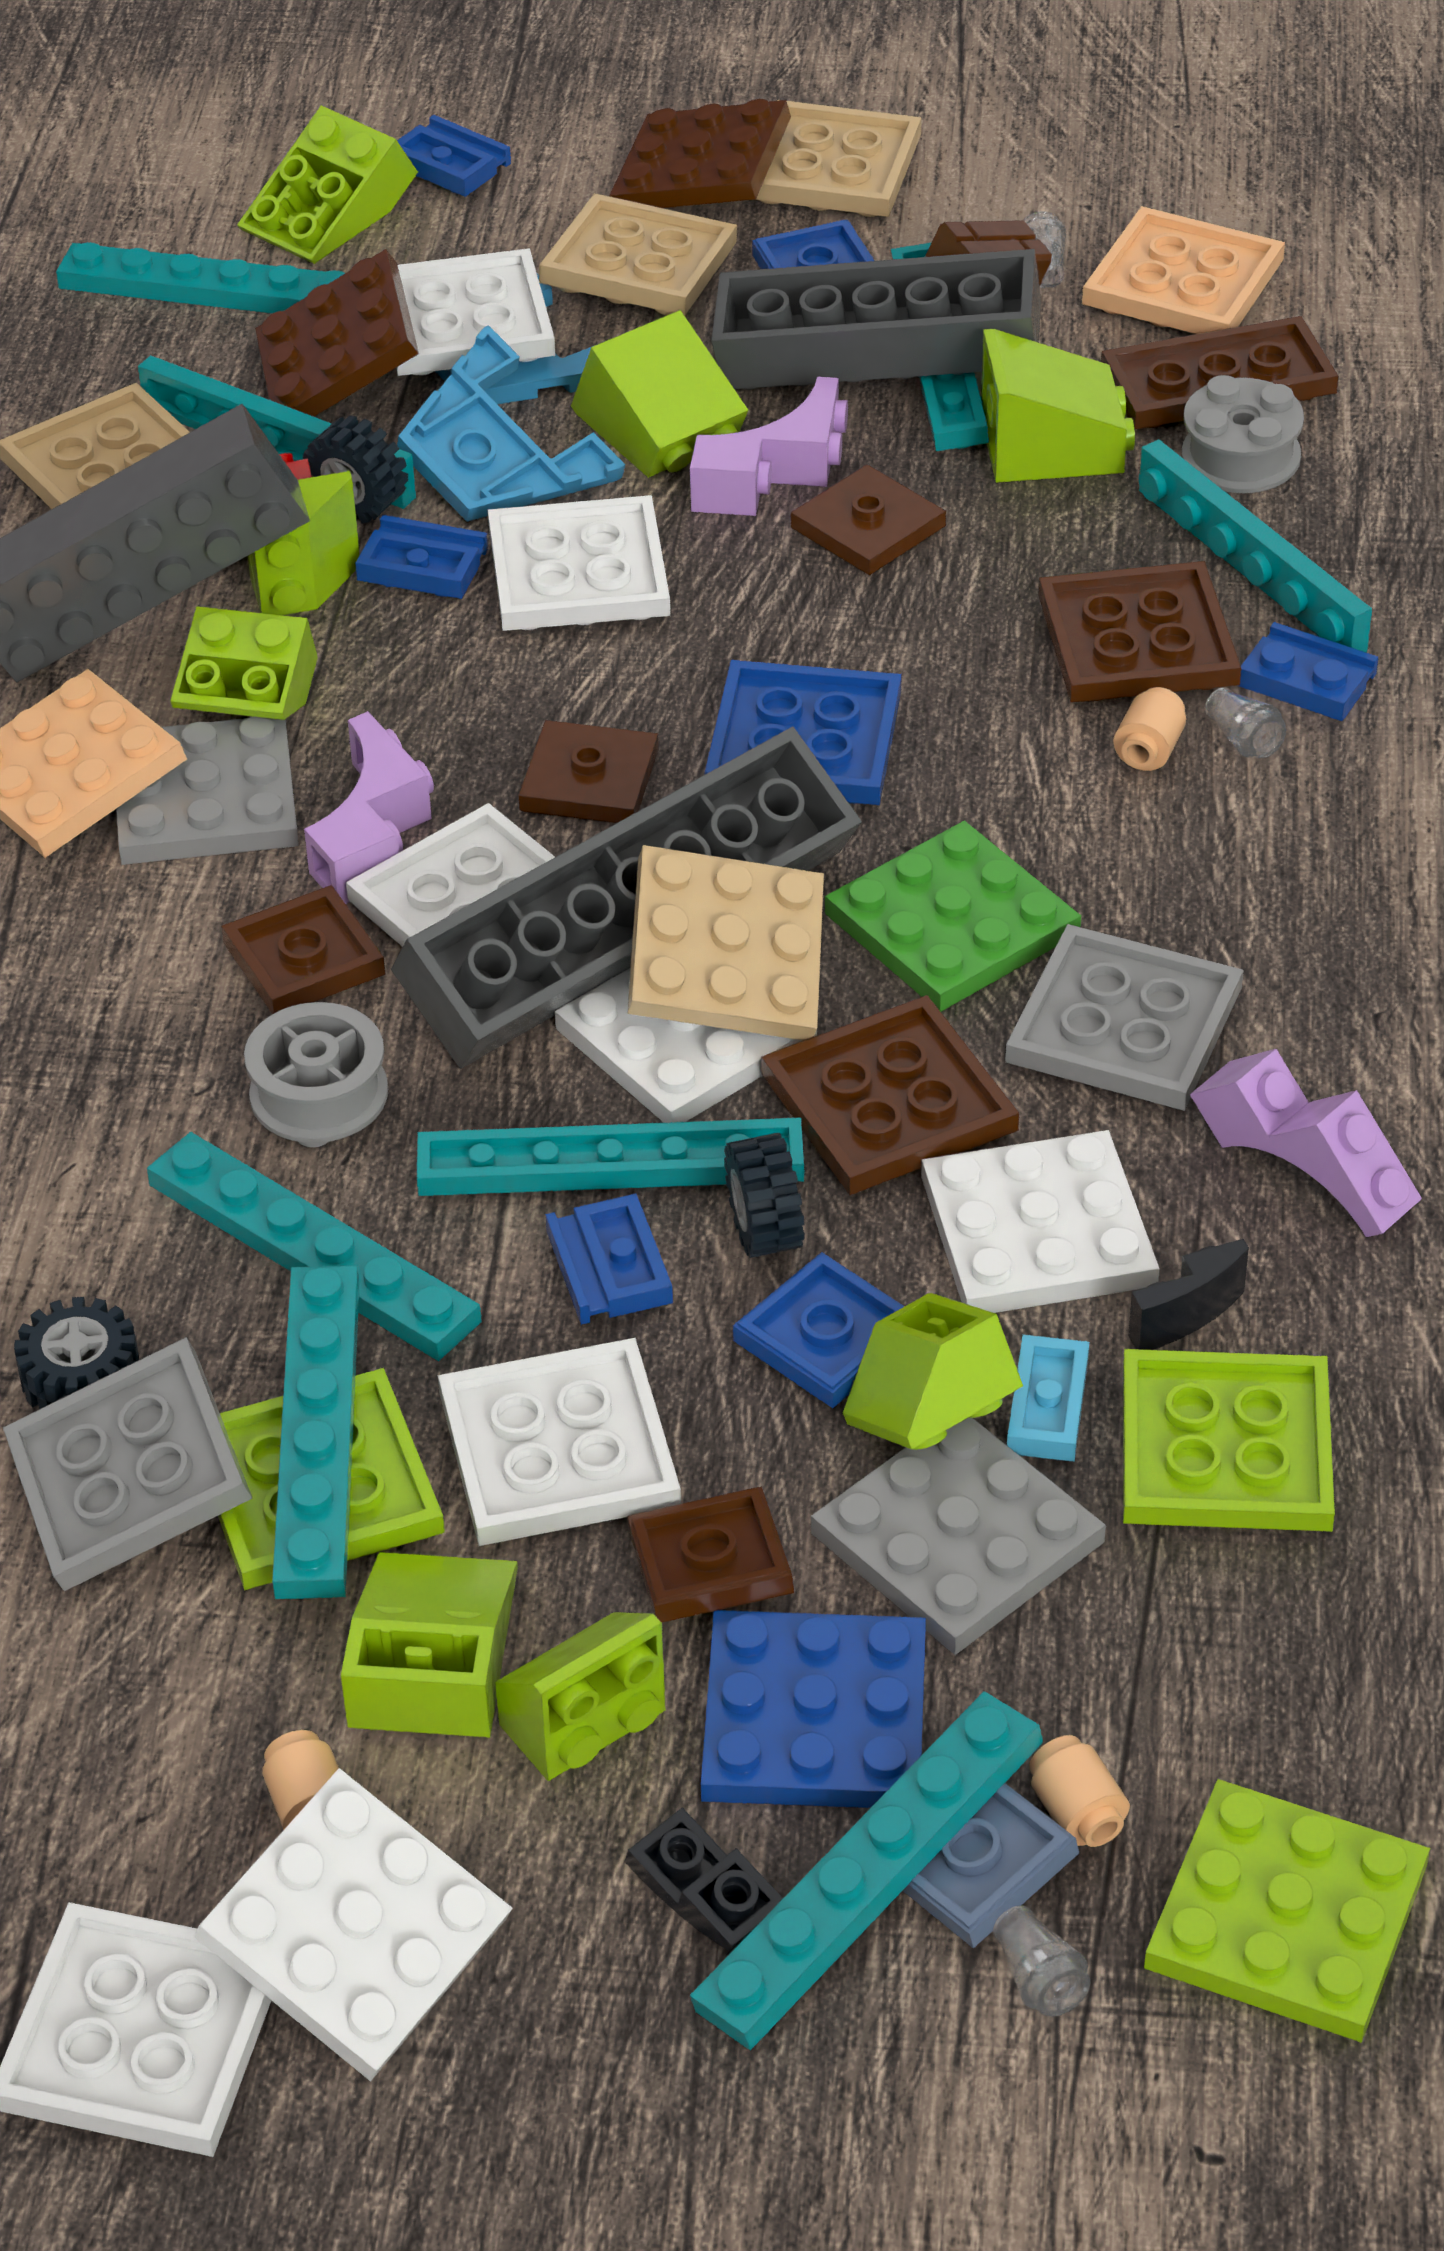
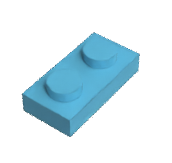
[1007,1335,1090,1462]

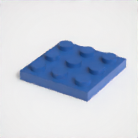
[705,660,902,805]
[701,1610,926,1808]

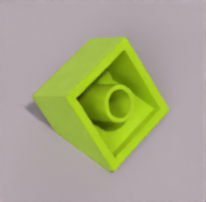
[248,471,360,615]

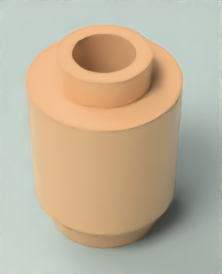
[1113,687,1186,771]
[262,1730,339,1830]
[1029,1735,1130,1847]

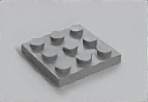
[116,717,299,865]
[1005,924,1244,1111]
[3,1337,252,1591]
[811,1418,1106,1655]

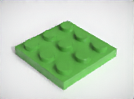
[825,820,1081,1012]

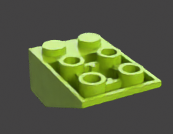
[237,105,418,264]
[341,1552,518,1738]

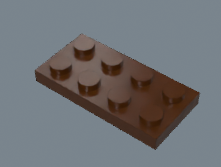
[1101,316,1339,429]

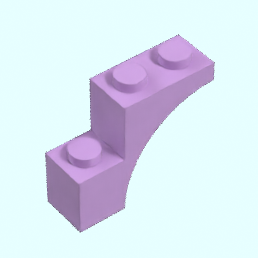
[690,377,848,516]
[304,711,434,904]
[1190,1049,1422,1237]

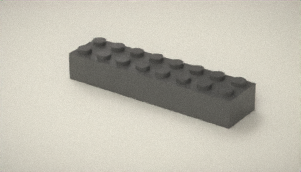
[391,726,862,1069]

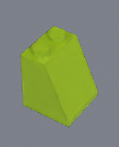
[571,310,748,478]
[981,329,1135,483]

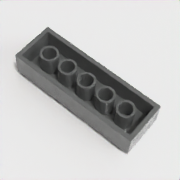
[711,249,1041,390]
[0,404,310,683]

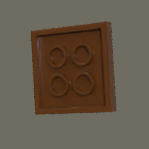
[609,99,791,208]
[255,249,419,417]
[1038,561,1241,703]
[761,995,1019,1195]

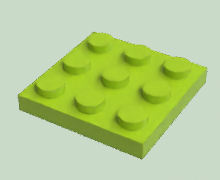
[1123,1349,1335,1531]
[218,1368,445,1590]
[1144,1779,1430,2043]

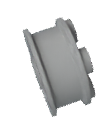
[1182,375,1304,493]
[244,1002,388,1147]

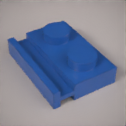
[397,115,511,197]
[355,515,488,599]
[1237,622,1378,721]
[545,1194,673,1325]

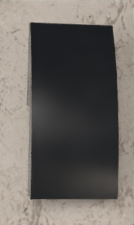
[1128,1239,1249,1350]
[624,1807,783,1952]

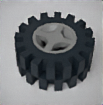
[303,416,408,524]
[724,1133,805,1258]
[14,1297,140,1409]

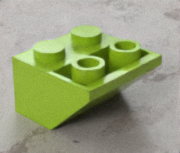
[170,606,318,720]
[843,1293,1023,1450]
[495,1612,666,1781]

